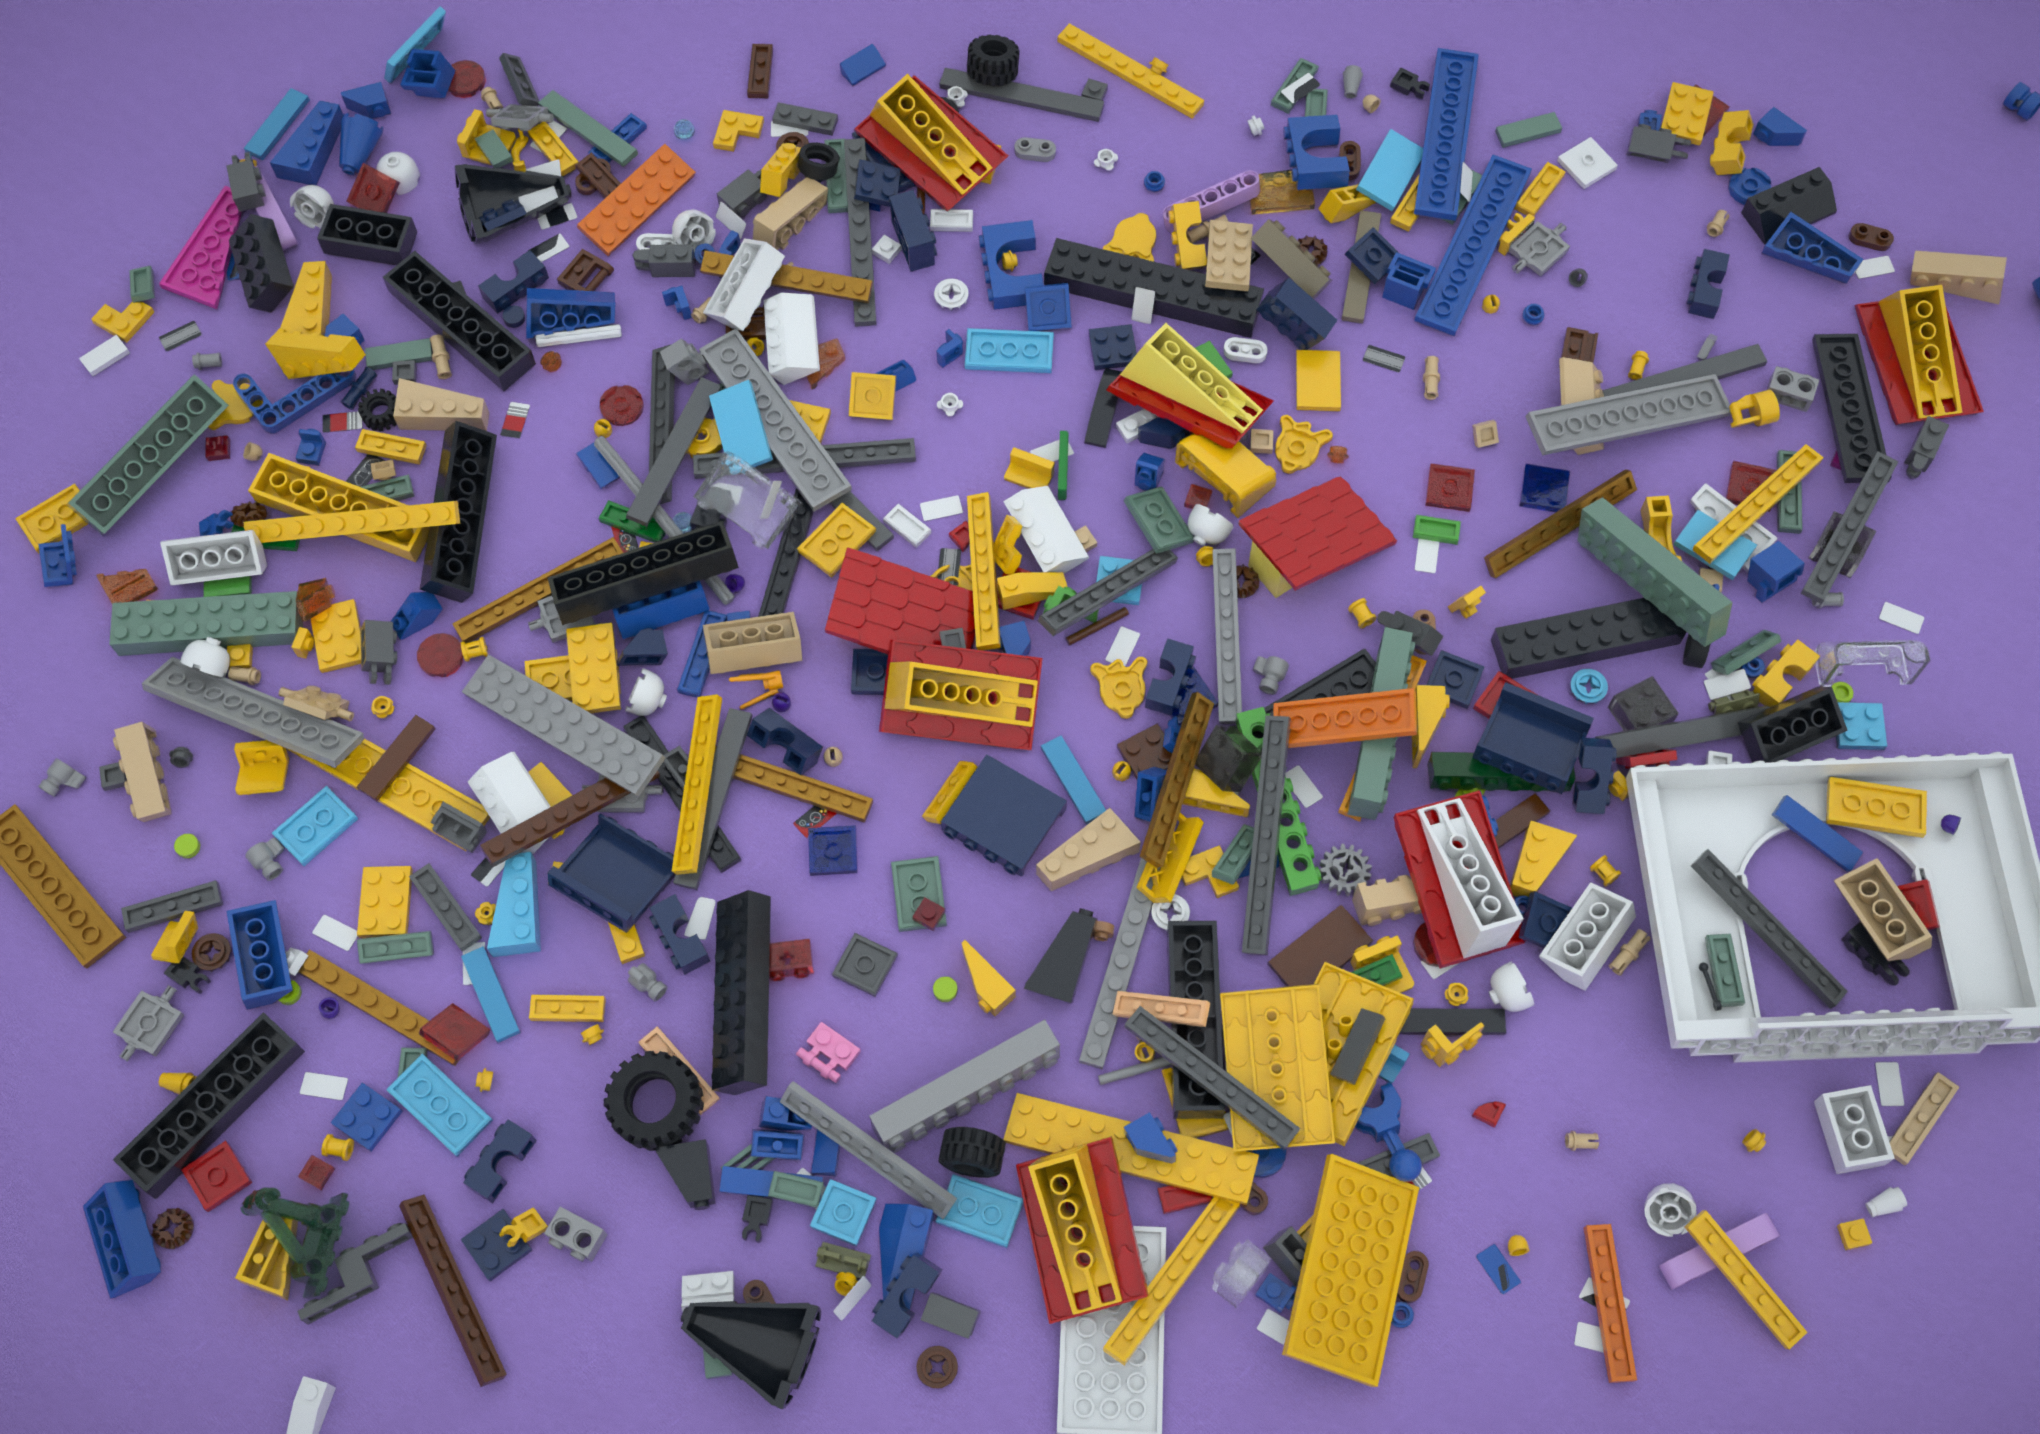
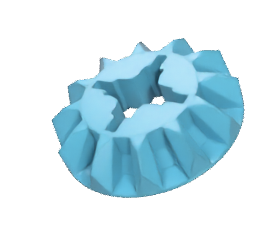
[1570,669,1608,704]

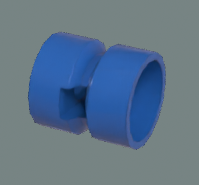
[2003,82,2040,121]

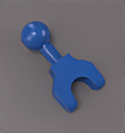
[1355,1083,1422,1182]

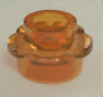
[540,351,562,372]
[1327,446,1349,463]

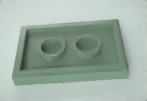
[1124,486,1194,554]
[891,856,947,932]

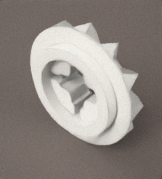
[934,279,969,310]
[1151,894,1190,931]

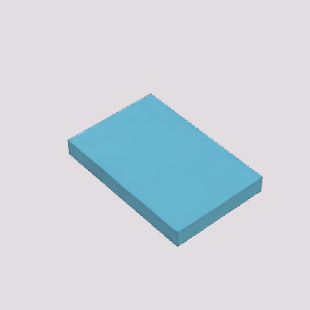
[1673,510,1757,580]
[272,786,358,866]
[936,1174,1023,1248]

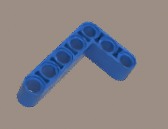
[233,369,356,434]

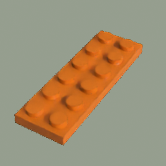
[577,144,696,256]
[1273,688,1417,748]

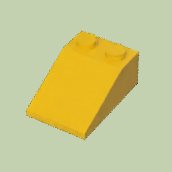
[1411,685,1450,768]

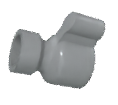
[1253,656,1289,695]
[38,758,86,797]
[245,837,284,881]
[628,963,668,1002]

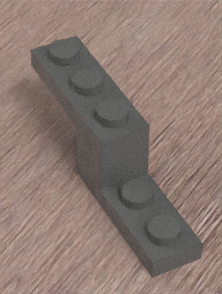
[297,1223,413,1325]

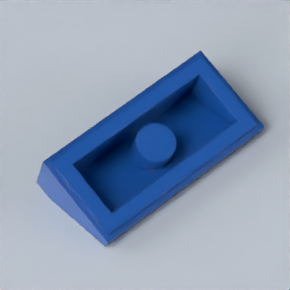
[840,44,886,86]
[875,360,916,392]
[751,1129,804,1160]
[811,1129,840,1177]

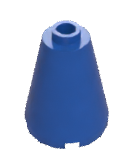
[339,113,384,175]

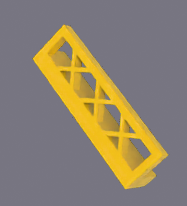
[1136,812,1204,903]

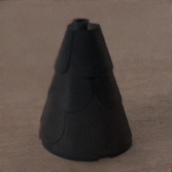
[455,164,571,245]
[681,1301,821,1409]

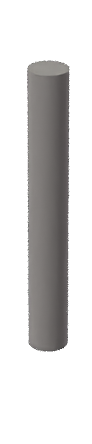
[1098,1057,1171,1085]

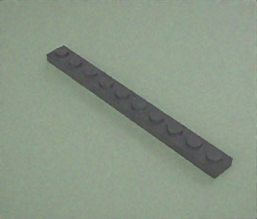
[844,138,877,327]
[693,438,916,479]
[1242,715,1291,955]

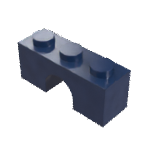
[1686,249,1730,319]
[478,250,549,314]
[1145,638,1196,716]
[747,708,823,775]
[1572,737,1617,814]
[649,894,710,975]
[463,1119,537,1204]
[872,1253,943,1338]

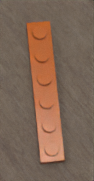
[1583,1224,1637,1383]

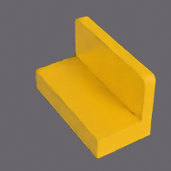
[1004,447,1055,489]
[151,911,198,964]

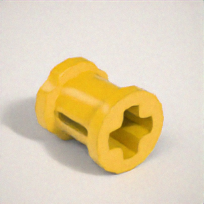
[1348,598,1377,629]
[460,637,488,662]
[1590,855,1622,887]
[321,1134,354,1161]

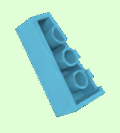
[487,852,541,957]

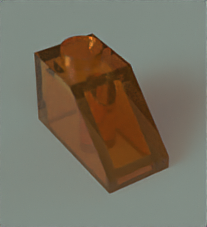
[296,578,335,622]

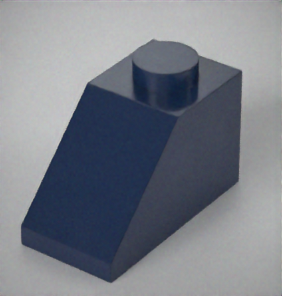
[1138,417,1190,449]
[617,628,668,666]

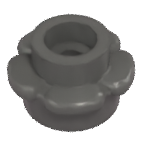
[169,747,193,768]

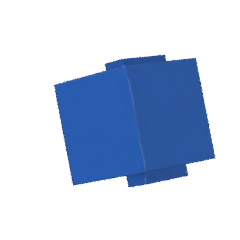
[400,49,456,99]
[1382,252,1436,310]
[1747,541,1805,603]

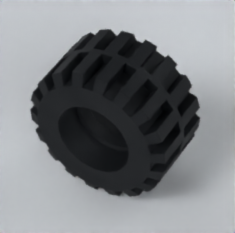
[967,34,1020,86]
[938,1127,1006,1178]

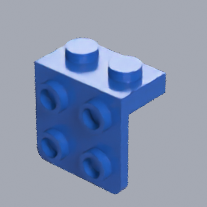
[38,524,77,587]

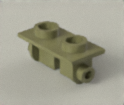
[1708,690,1760,715]
[815,1242,871,1279]

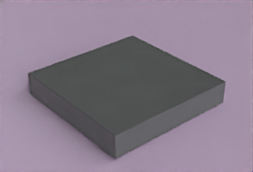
[832,933,898,997]

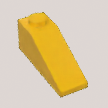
[1318,184,1376,223]
[997,572,1068,610]
[1183,769,1250,817]
[961,940,1016,1016]

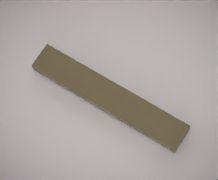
[1342,210,1381,324]

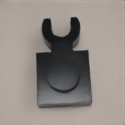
[1390,68,1430,99]
[164,956,211,994]
[742,1195,773,1243]

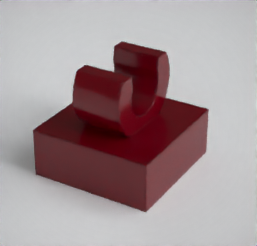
[205,435,230,461]

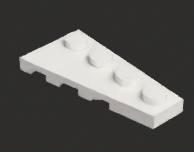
[1690,483,1778,573]

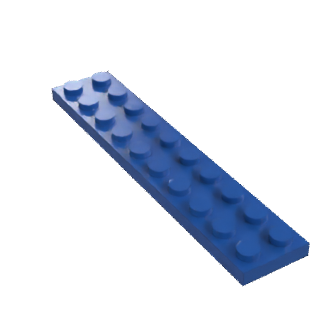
[1414,48,1479,221]
[1414,154,1532,336]

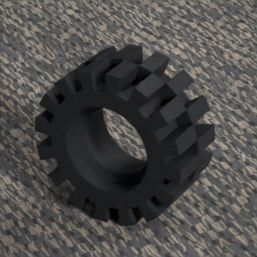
[358,388,397,432]

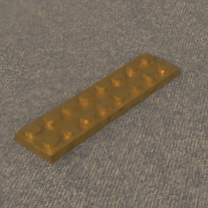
[0,804,126,969]

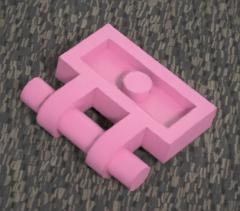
[796,1022,861,1083]

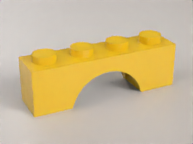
[1640,495,1682,561]

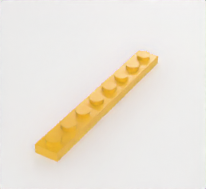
[1057,23,1204,119]
[1692,444,1824,564]
[967,492,1001,651]
[672,694,722,875]
[1103,1197,1240,1366]

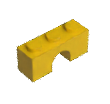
[1710,110,1754,175]
[760,143,801,197]
[1168,201,1207,270]
[1752,639,1820,707]

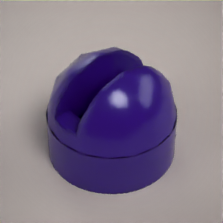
[725,574,745,592]
[772,692,791,712]
[1941,814,1961,835]
[319,997,340,1019]

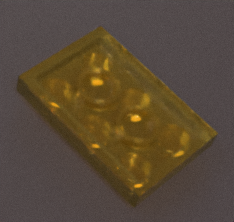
[1249,171,1315,215]

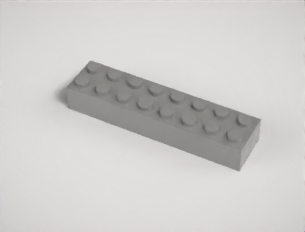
[869,1020,1060,1153]

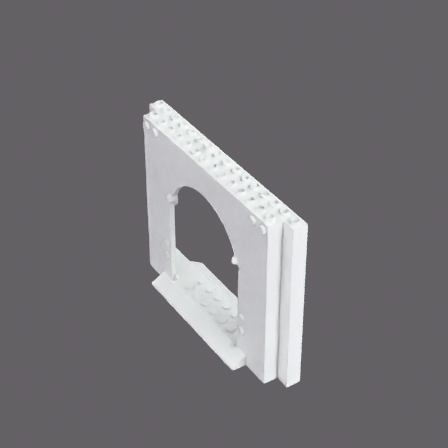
[1626,752,2040,1063]

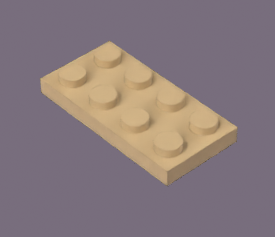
[1205,220,1253,291]

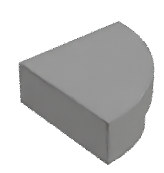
[1697,333,1718,360]

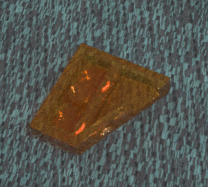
[806,338,846,390]
[96,569,159,603]

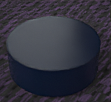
[502,305,525,328]

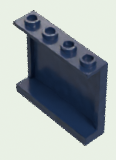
[1472,682,1594,794]
[941,754,1067,877]
[548,813,676,933]

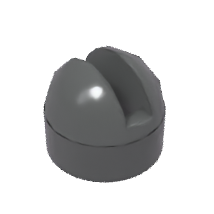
[1569,268,1588,287]

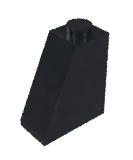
[656,1139,716,1210]

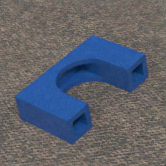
[1283,115,1350,190]
[978,220,1044,310]

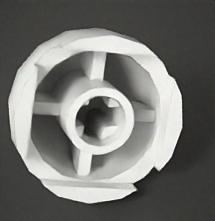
[376,152,420,195]
[290,185,334,229]
[672,209,716,252]
[1188,504,1233,546]
[180,637,230,677]
[625,668,667,716]
[1488,961,1534,1012]
[1644,1183,1697,1237]

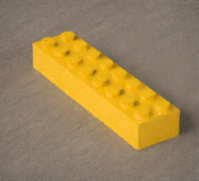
[248,453,429,562]

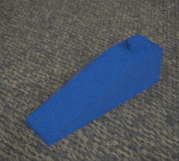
[879,1204,934,1310]

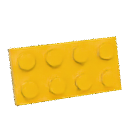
[566,622,621,713]
[524,649,621,701]
[1826,777,1927,838]

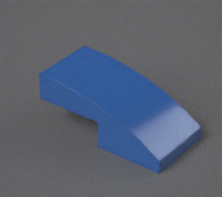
[719,230,741,279]
[576,443,620,489]

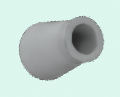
[1342,65,1363,99]

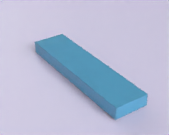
[244,88,310,160]
[1041,736,1106,825]
[461,946,521,1043]

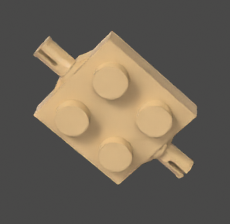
[279,686,354,721]

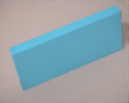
[384,6,446,83]
[1356,129,1423,211]
[965,328,1054,373]
[709,380,773,476]
[386,1054,493,1157]

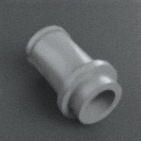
[192,352,222,370]
[1812,592,1844,609]

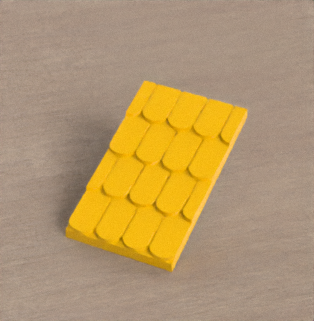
[1314,962,1414,1147]
[1220,984,1335,1152]

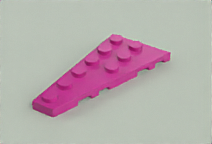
[159,186,242,309]

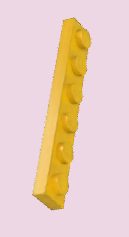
[1684,1210,1808,1350]

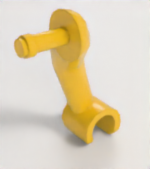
[511,128,529,172]

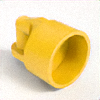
[1729,389,1780,428]

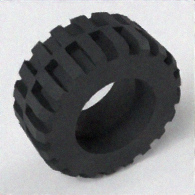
[603,1051,704,1151]

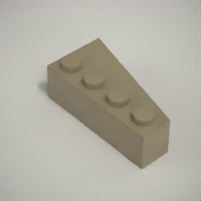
[1251,219,1332,299]

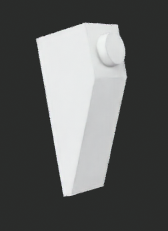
[286,1376,336,1434]

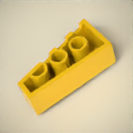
[280,261,332,336]
[265,328,366,379]

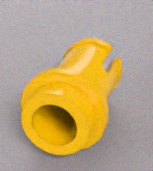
[1628,351,1649,380]

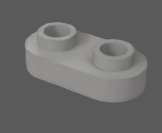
[1014,137,1056,162]

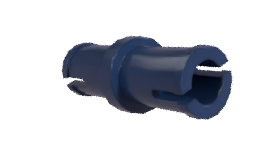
[340,367,378,410]

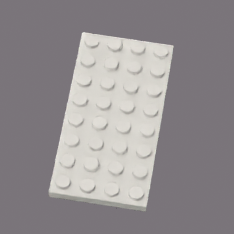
[1057,1226,1166,1434]

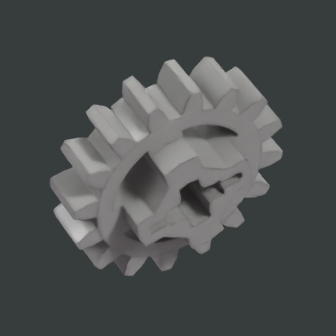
[1319,844,1372,896]

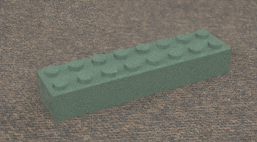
[66,374,229,535]
[1578,497,1733,647]
[109,591,304,656]
[1347,627,1415,820]

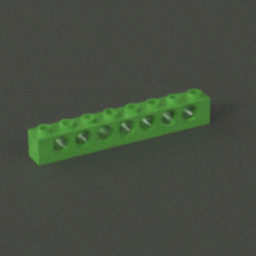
[1235,706,1322,896]

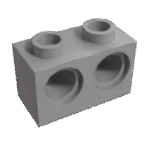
[660,338,709,385]
[1767,366,1819,412]
[544,1206,607,1262]

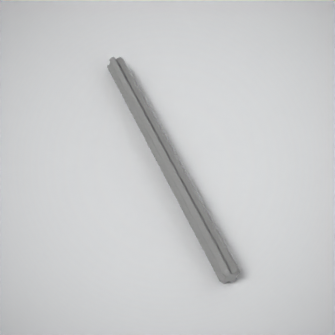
[594,436,734,605]

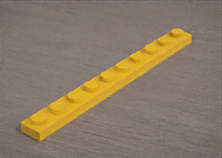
[243,501,460,543]

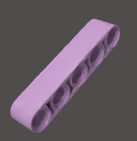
[255,166,298,251]
[1163,170,1260,233]
[1659,1213,1780,1290]

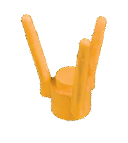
[729,670,783,710]

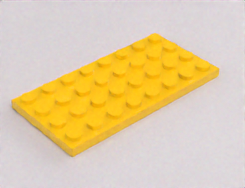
[1282,1154,1419,1387]

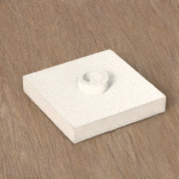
[1557,137,1618,189]

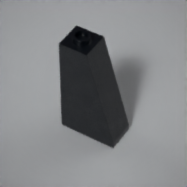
[1024,908,1098,1003]

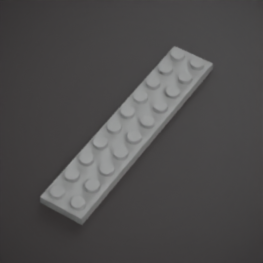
[699,328,852,512]
[1525,374,1731,456]
[462,654,666,797]
[142,657,364,768]

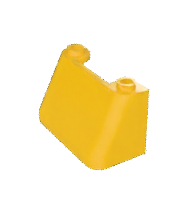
[1175,433,1276,518]

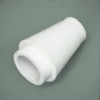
[1865,1187,1907,1217]

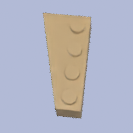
[113,722,172,822]

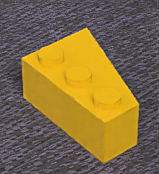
[1510,820,1577,897]
[235,1205,298,1301]

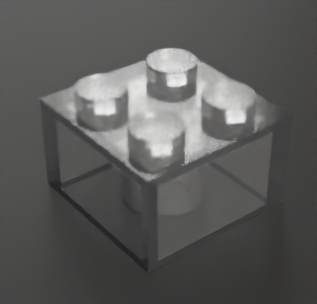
[1212,1239,1272,1308]

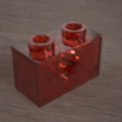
[769,939,814,981]

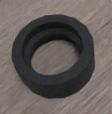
[798,142,839,180]
[1683,633,1711,668]

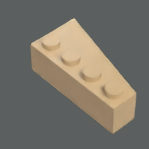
[753,177,828,250]
[1910,251,2007,304]
[393,378,489,431]
[1036,808,1141,892]
[1352,875,1422,926]

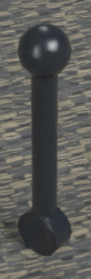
[1699,962,1722,1011]

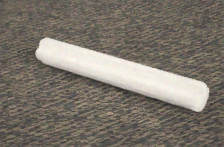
[535,324,622,347]

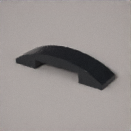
[1084,368,1122,448]

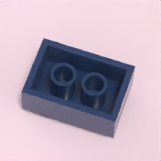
[889,190,937,272]
[1256,278,1337,350]

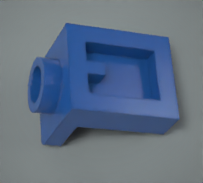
[1638,110,1662,131]
[662,286,692,320]
[936,329,963,368]
[295,429,326,466]
[1255,1273,1297,1313]

